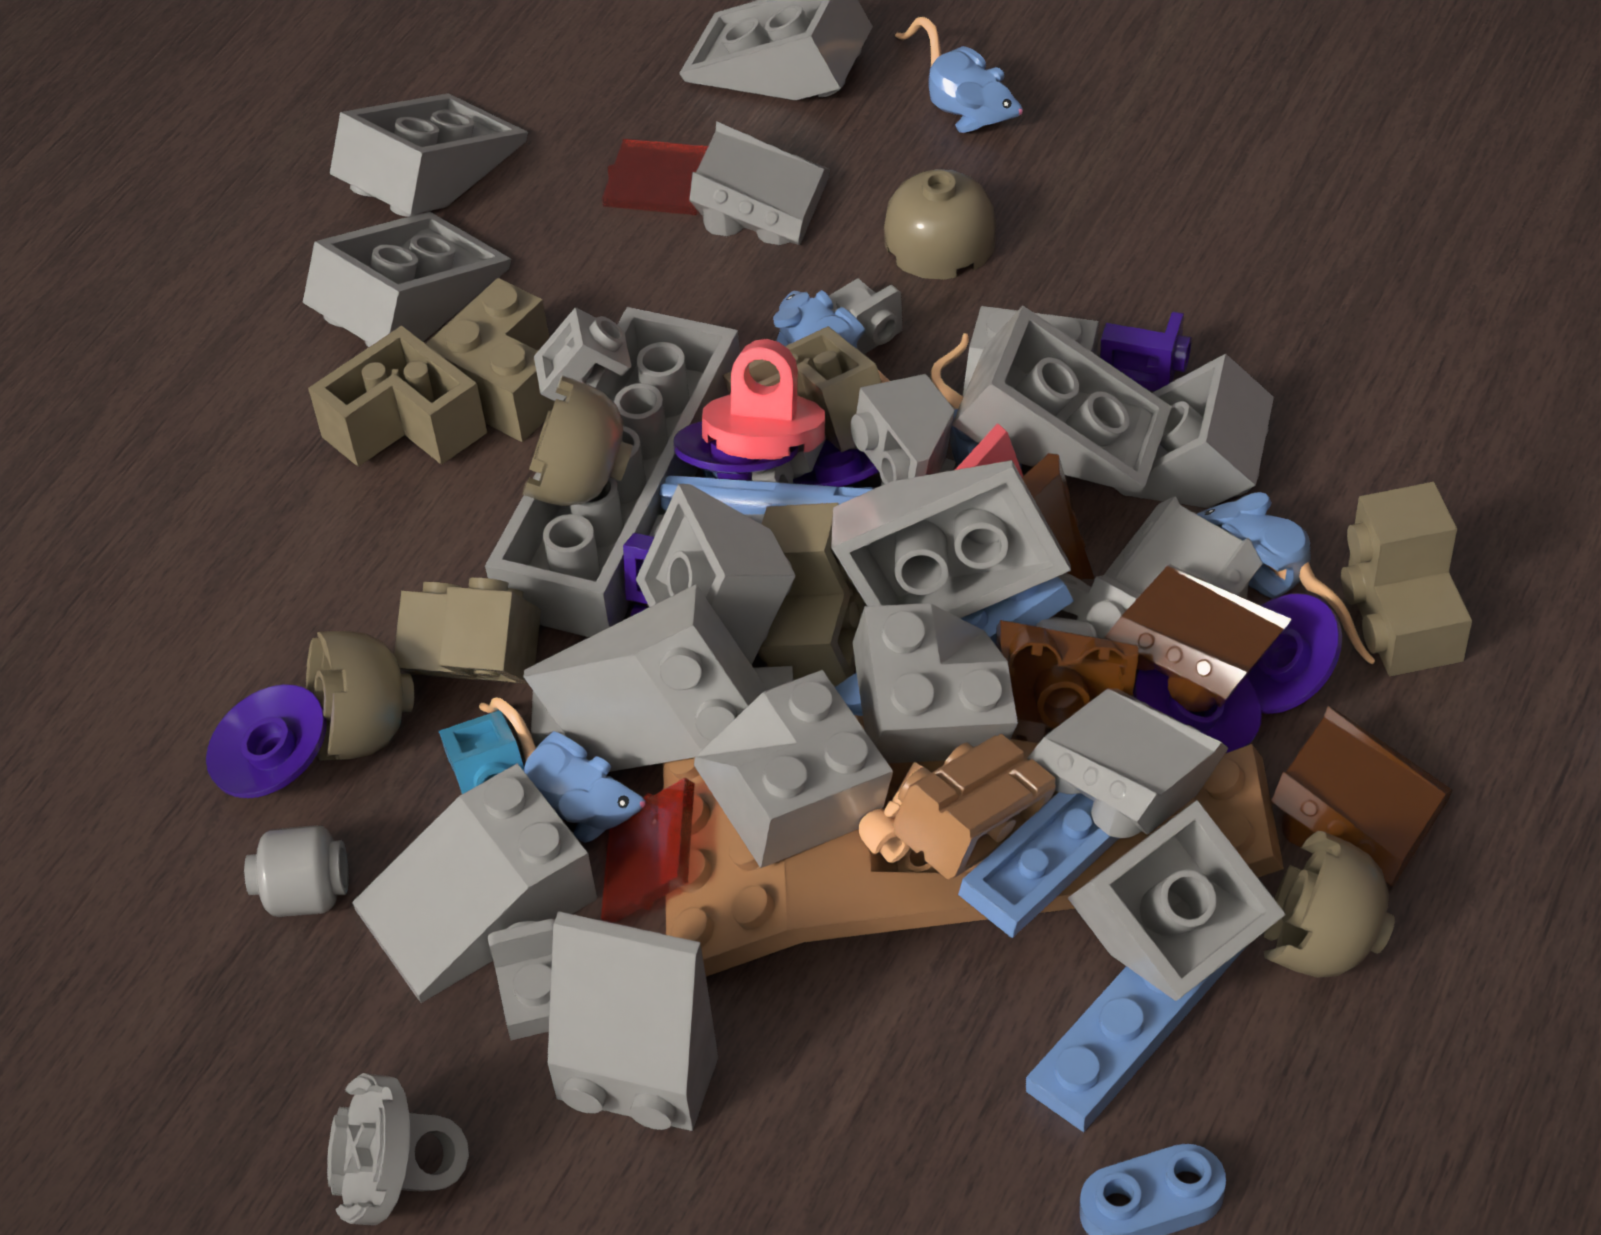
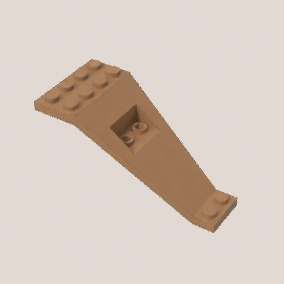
[663,715,1284,976]

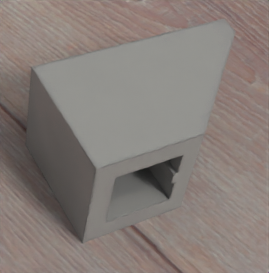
[851,374,955,484]

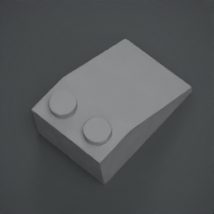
[680,0,873,100]
[330,93,528,217]
[303,211,511,347]
[952,306,1172,493]
[831,460,1071,618]
[523,584,764,772]
[353,763,597,1003]
[548,911,718,1131]

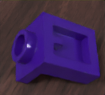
[1100,312,1192,392]

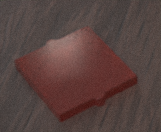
[602,139,708,215]
[601,778,695,923]

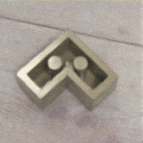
[426,278,555,443]
[308,326,487,467]
[723,326,882,452]
[1341,482,1472,677]
[758,502,867,686]
[394,578,541,684]

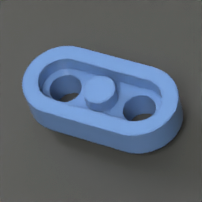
[1080,1144,1226,1235]

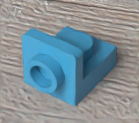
[439,710,524,794]

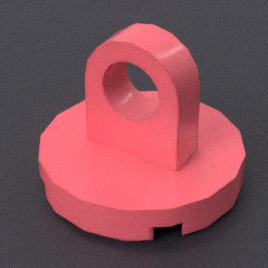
[702,339,825,460]

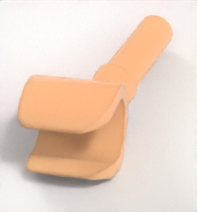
[859,762,923,863]

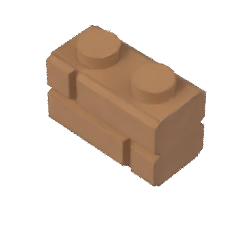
[892,734,1056,880]

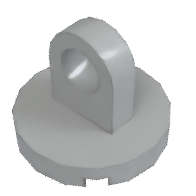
[327,1073,469,1225]

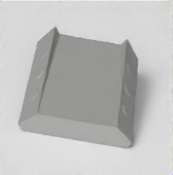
[689,122,830,245]
[1103,496,1263,600]
[1027,689,1228,838]

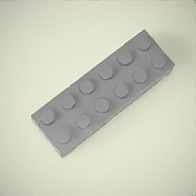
[485,307,740,637]

